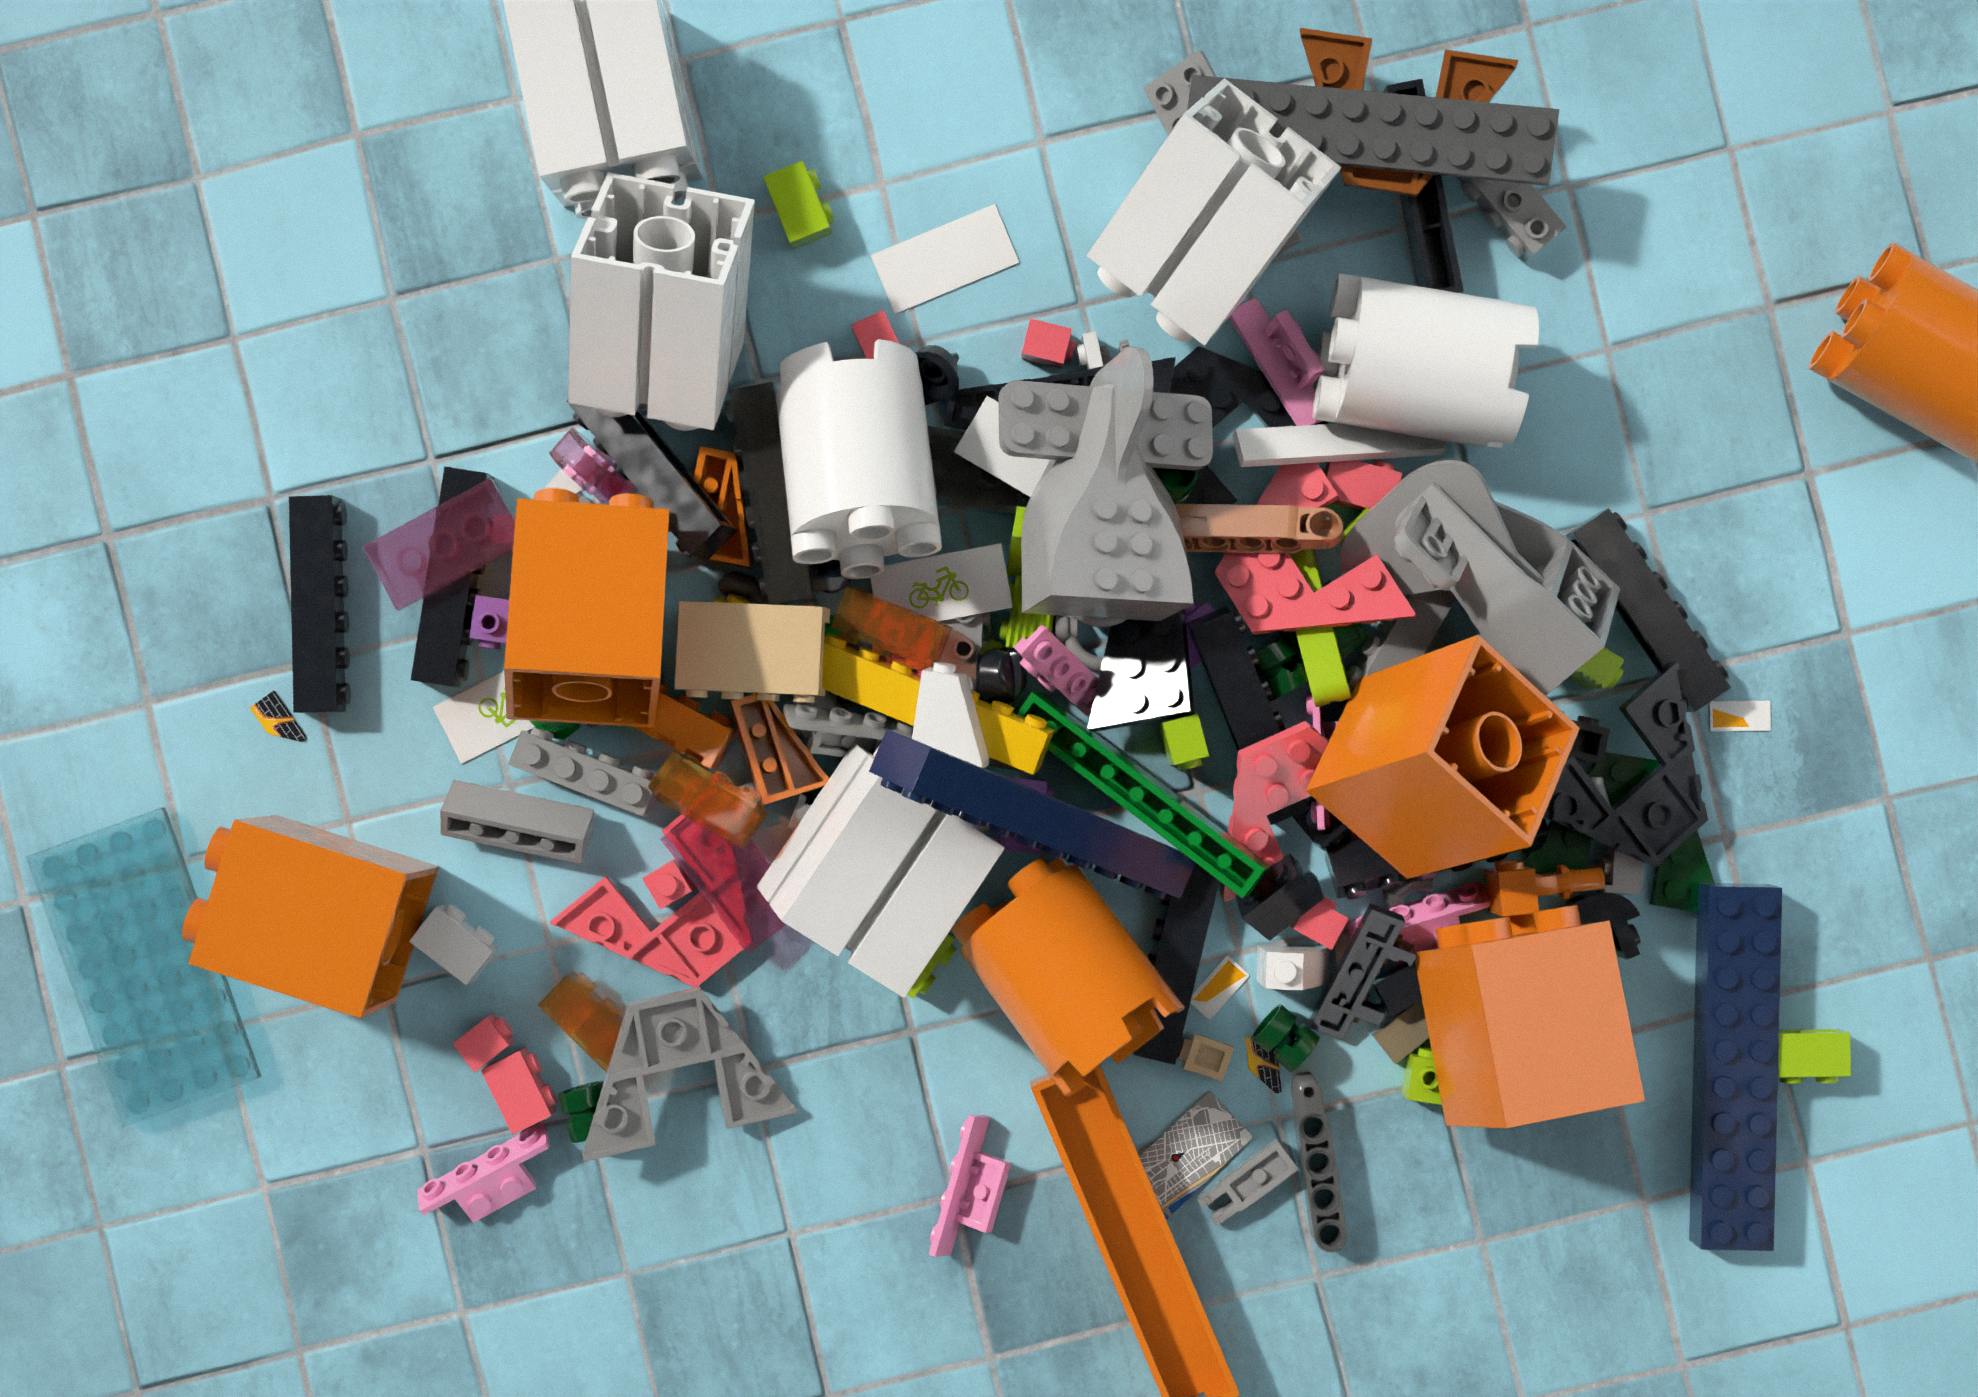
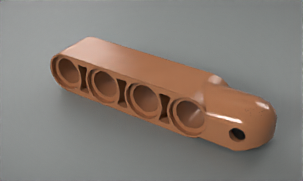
[1175,504,1344,554]

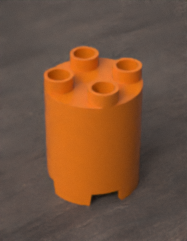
[1808,242,1978,463]
[951,858,1184,1097]

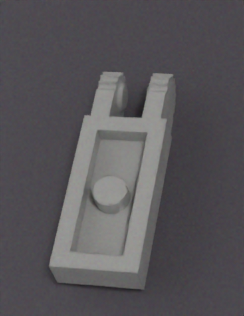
[1197,1139,1299,1225]

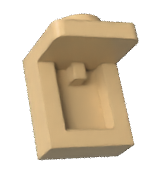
[1177,1032,1234,1081]

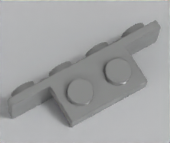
[783,703,914,757]

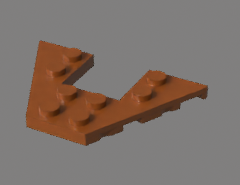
[1300,28,1518,197]

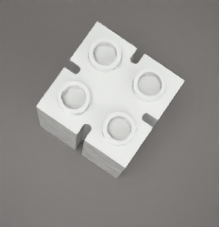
[503,0,703,218]
[1086,78,1342,346]
[568,172,755,431]
[756,743,1005,998]

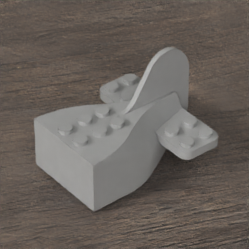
[998,347,1213,621]
[1340,459,1620,696]

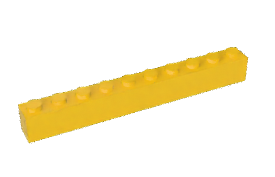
[714,594,1054,775]

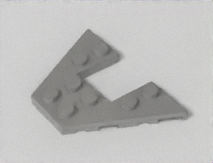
[582,987,798,1162]

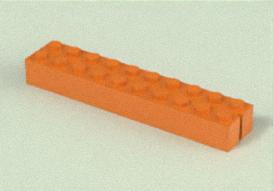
[1030,1064,1240,1397]

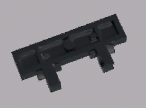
[1308,903,1417,1040]

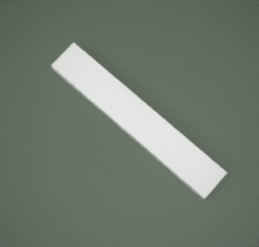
[1232,423,1446,467]

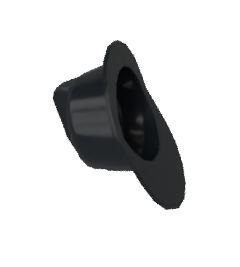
[915,345,959,406]
[975,640,1027,705]

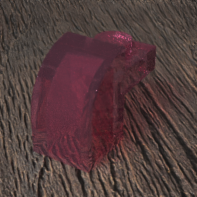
[549,427,633,505]

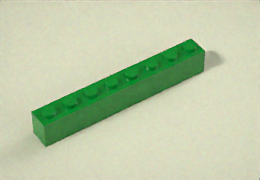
[1016,692,1270,899]

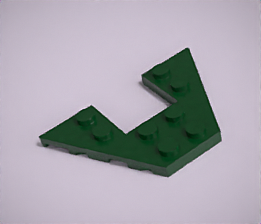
[1523,752,1715,912]

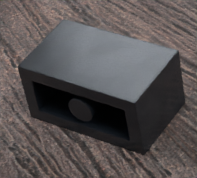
[1235,853,1324,941]

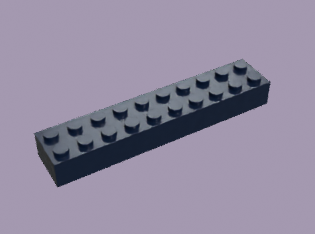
[869,728,1196,900]
[1689,883,1782,1251]

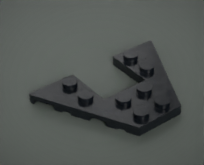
[1170,346,1329,505]
[1543,662,1708,867]

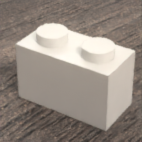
[409,904,499,985]

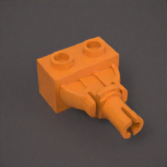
[1485,860,1605,917]

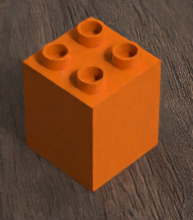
[504,488,669,728]
[1306,635,1580,879]
[182,815,439,1018]
[1415,905,1645,1128]

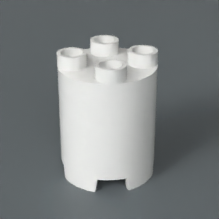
[1312,273,1539,448]
[776,339,942,579]

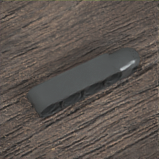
[1291,1071,1347,1252]

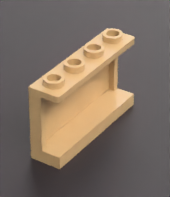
[675,601,830,703]

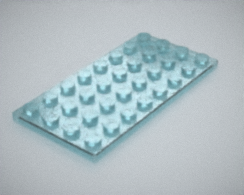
[26,807,262,1128]

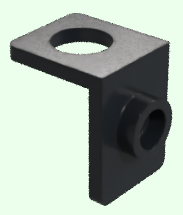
[1292,797,1348,848]

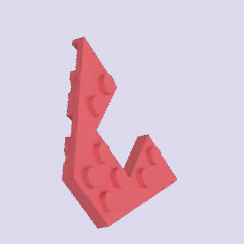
[1214,463,1417,635]
[1220,721,1360,902]
[550,785,753,988]

